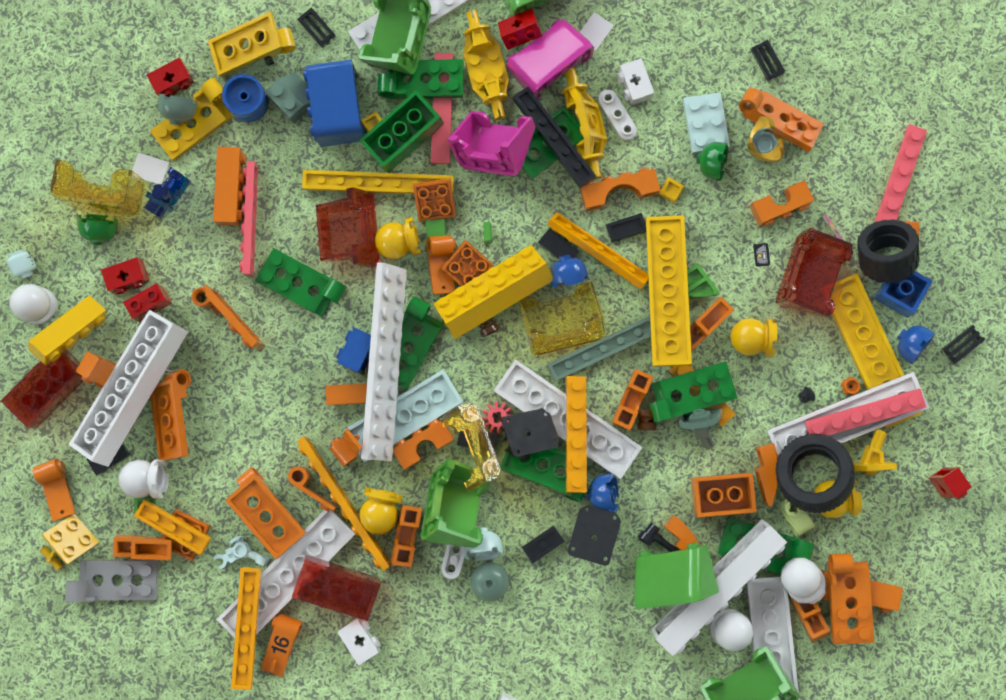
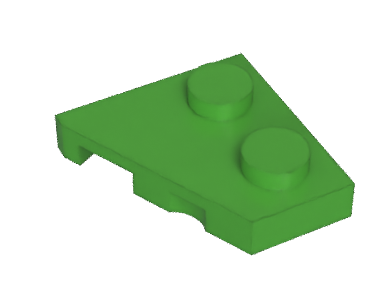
[687,263,720,299]

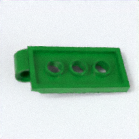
[378,59,464,99]
[522,106,584,179]
[255,248,347,317]
[398,296,444,390]
[649,361,738,423]
[499,445,588,502]
[717,516,815,574]

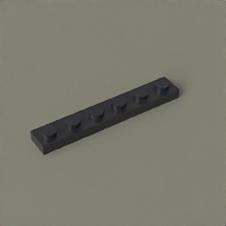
[512,87,596,188]

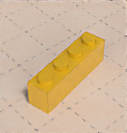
[28,295,106,365]

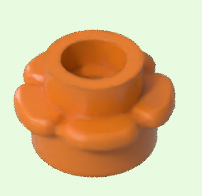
[841,377,860,396]

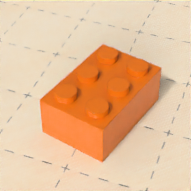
[690,473,757,517]

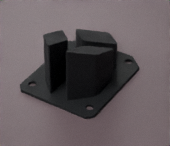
[501,408,559,457]
[567,505,621,566]

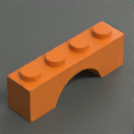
[580,168,660,212]

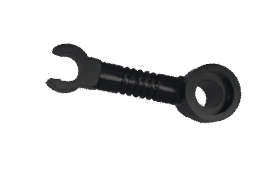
[637,522,680,552]

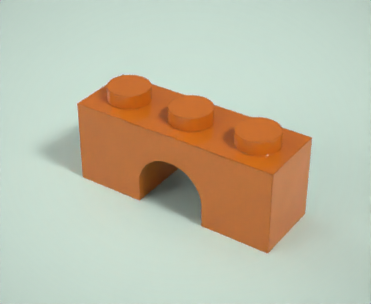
[749,180,814,227]
[611,369,653,431]
[393,419,455,470]
[390,504,422,568]

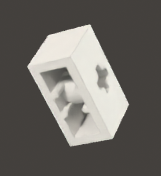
[617,58,654,106]
[338,616,381,666]

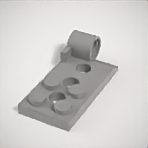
[65,560,159,602]

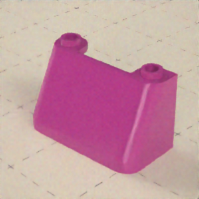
[506,19,594,99]
[447,111,535,176]

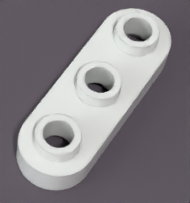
[598,90,637,141]
[441,545,465,579]

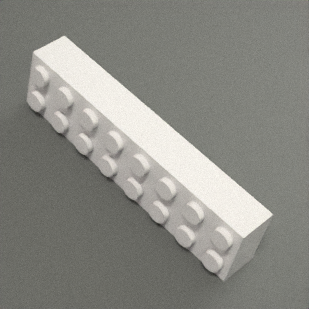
[69,310,188,467]
[652,519,787,656]

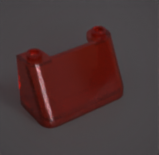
[775,228,853,317]

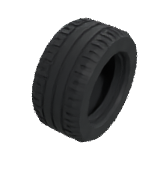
[775,433,855,513]

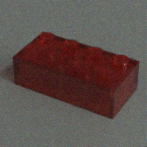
[1,349,83,429]
[292,554,381,621]

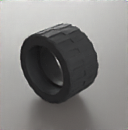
[857,219,920,283]

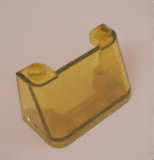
[518,281,605,356]
[440,403,501,492]

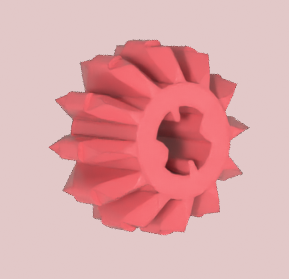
[481,401,512,434]

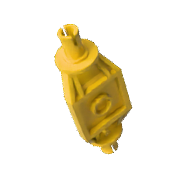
[463,10,509,121]
[562,68,607,180]

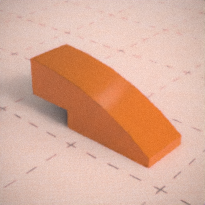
[690,297,734,351]
[326,384,367,406]
[753,443,778,506]
[663,514,700,550]
[113,534,172,560]
[788,593,830,643]

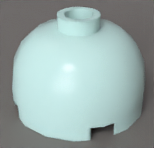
[464,528,503,561]

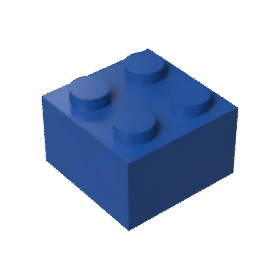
[873,271,933,318]
[336,327,371,375]

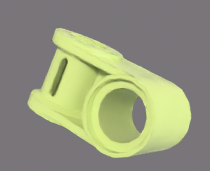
[780,499,815,537]

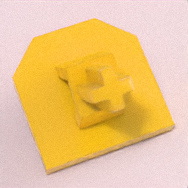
[853,429,897,475]

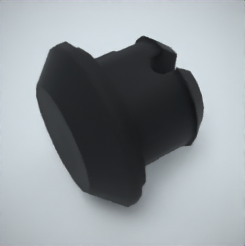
[798,386,815,403]

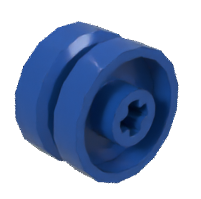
[222,74,269,123]

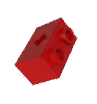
[498,8,542,50]
[147,57,195,97]
[100,257,149,295]
[123,283,172,322]
[929,467,972,499]

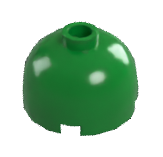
[696,142,728,181]
[77,214,118,245]

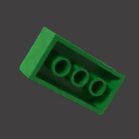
[359,90,444,173]

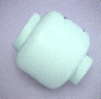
[6,249,37,279]

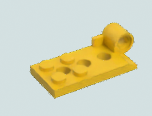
[208,11,296,77]
[150,78,233,162]

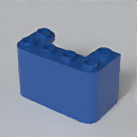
[303,59,364,147]

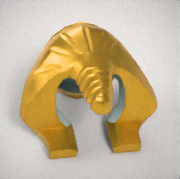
[747,116,785,162]

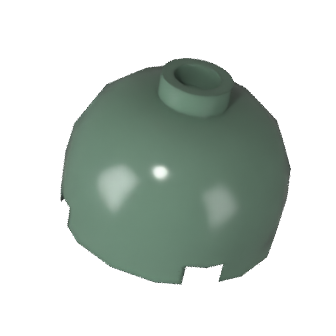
[158,94,197,126]
[470,562,509,602]

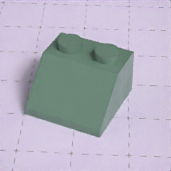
[264,72,311,124]

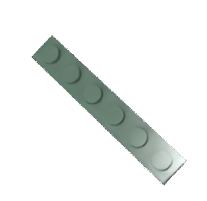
[547,316,651,382]

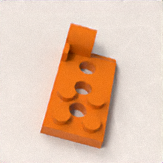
[738,88,824,152]
[191,285,265,351]
[150,369,191,461]
[225,466,307,559]
[827,553,874,644]

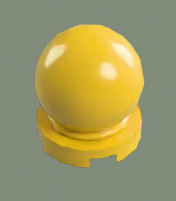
[375,217,422,260]
[730,318,777,357]
[813,479,862,519]
[360,487,403,535]

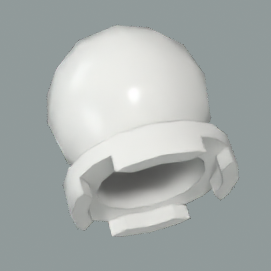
[9,284,58,325]
[118,460,169,498]
[781,558,827,604]
[710,608,754,652]

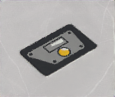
[753,243,770,267]

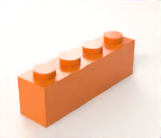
[213,147,247,226]
[821,570,903,613]

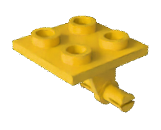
[40,514,99,571]

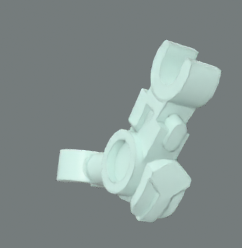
[213,536,270,569]

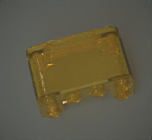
[50,160,146,217]

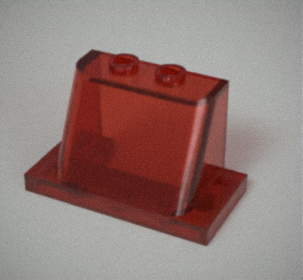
[316,187,380,268]

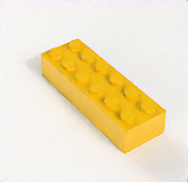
[433,245,553,339]

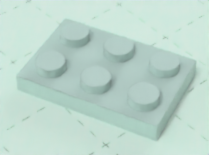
[683,92,730,154]

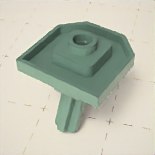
[679,408,723,450]

